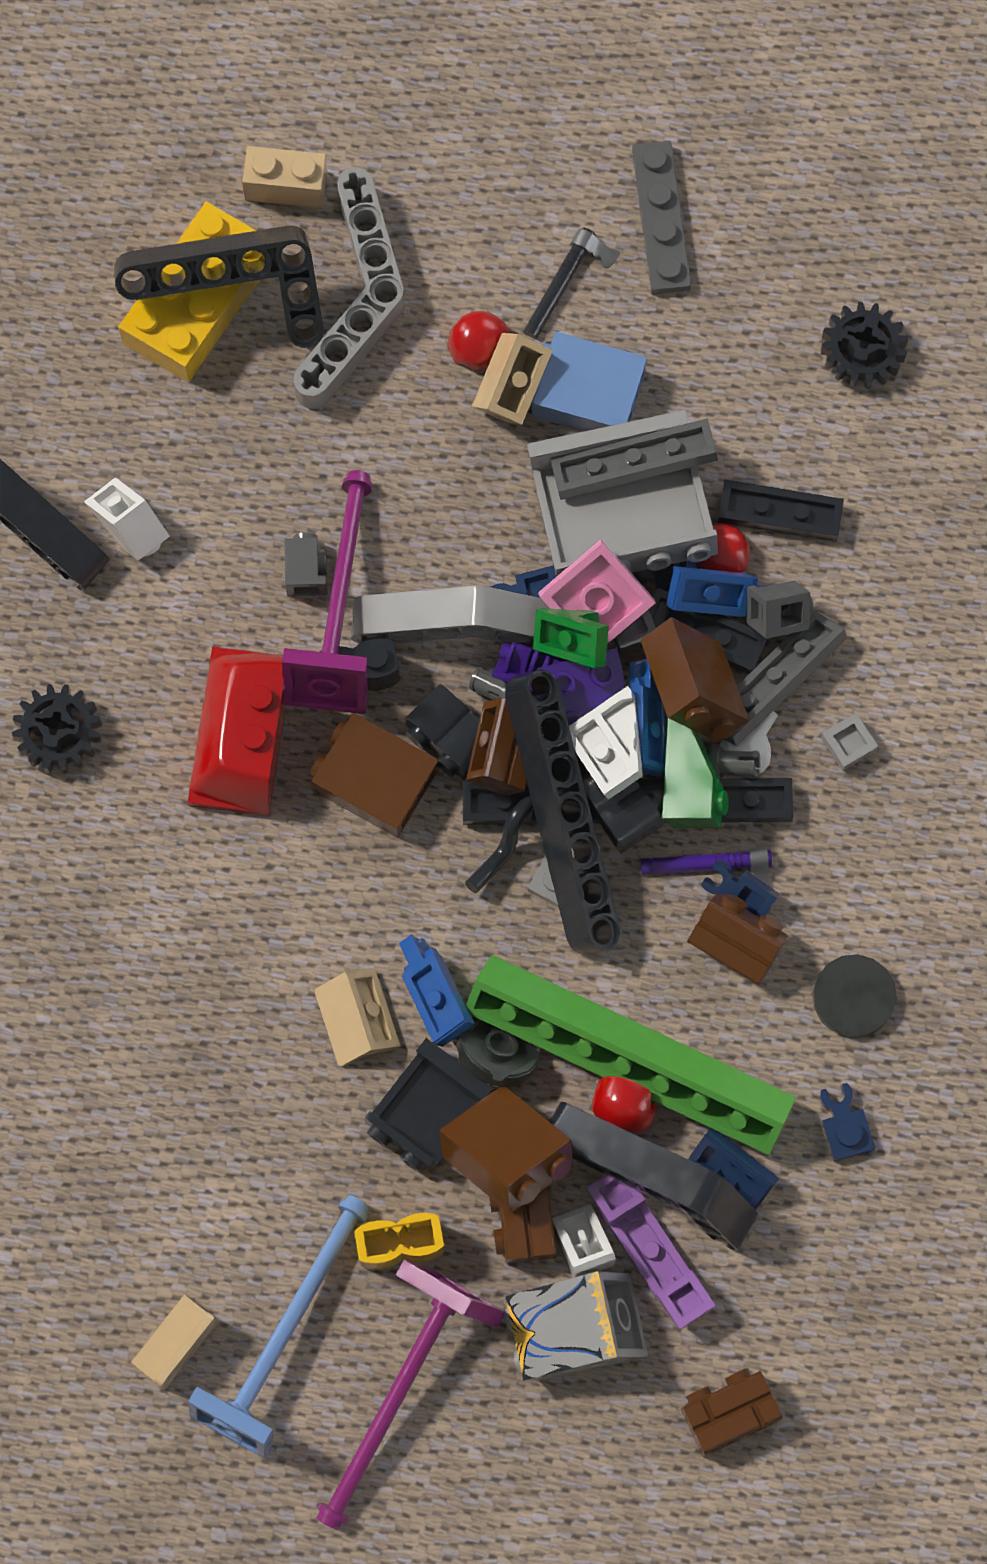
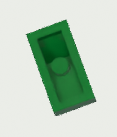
[533,608,609,668]

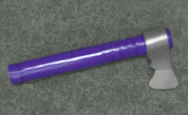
[641,847,772,886]

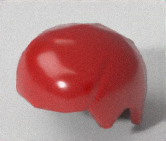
[447,311,510,372]
[696,523,750,573]
[592,1076,657,1134]

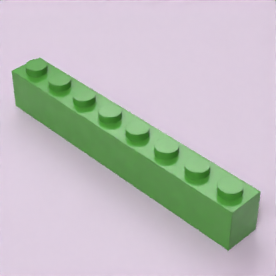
[466,955,796,1155]

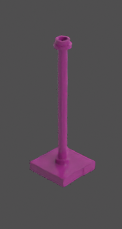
[282,470,373,714]
[316,1260,506,1530]

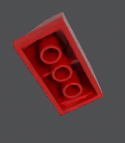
[187,646,286,816]

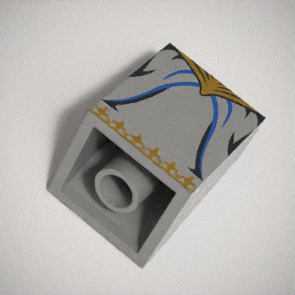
[505,1271,649,1381]

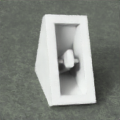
[552,1204,616,1278]

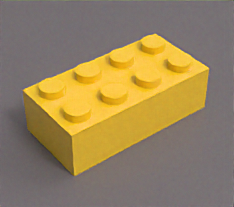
[118,201,262,383]

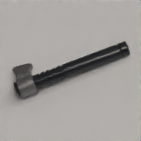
[523,227,620,340]

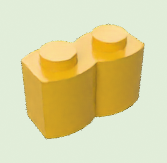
[354,1213,445,1270]

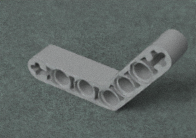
[293,167,404,409]
[350,586,550,648]

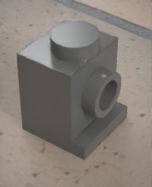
[285,533,328,596]
[747,580,813,639]

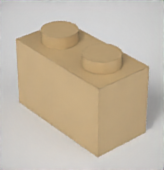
[242,146,328,208]
[472,333,553,425]

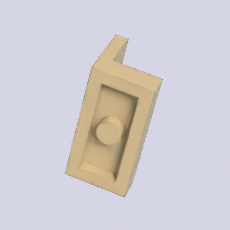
[315,968,400,1066]
[131,1295,218,1390]

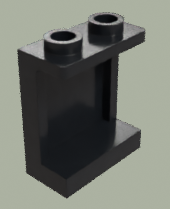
[364,1038,493,1174]

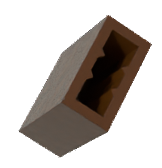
[641,617,749,742]
[309,713,439,838]
[439,1086,573,1214]

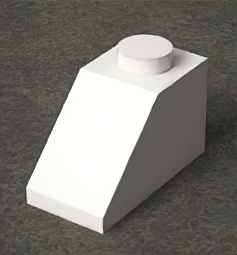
[84,477,170,561]

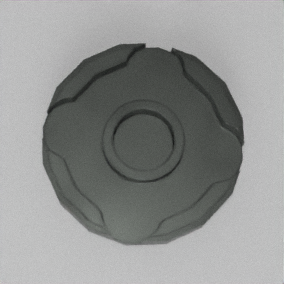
[812,954,897,1038]
[457,1016,541,1087]

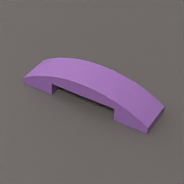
[587,1175,716,1330]

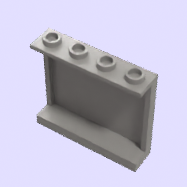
[527,410,718,577]

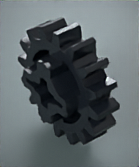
[820,301,908,389]
[12,684,102,774]

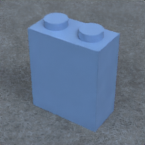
[531,331,647,431]

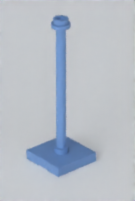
[188,1195,370,1459]

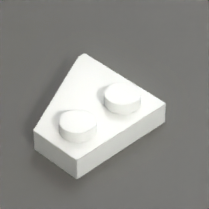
[569,686,643,800]

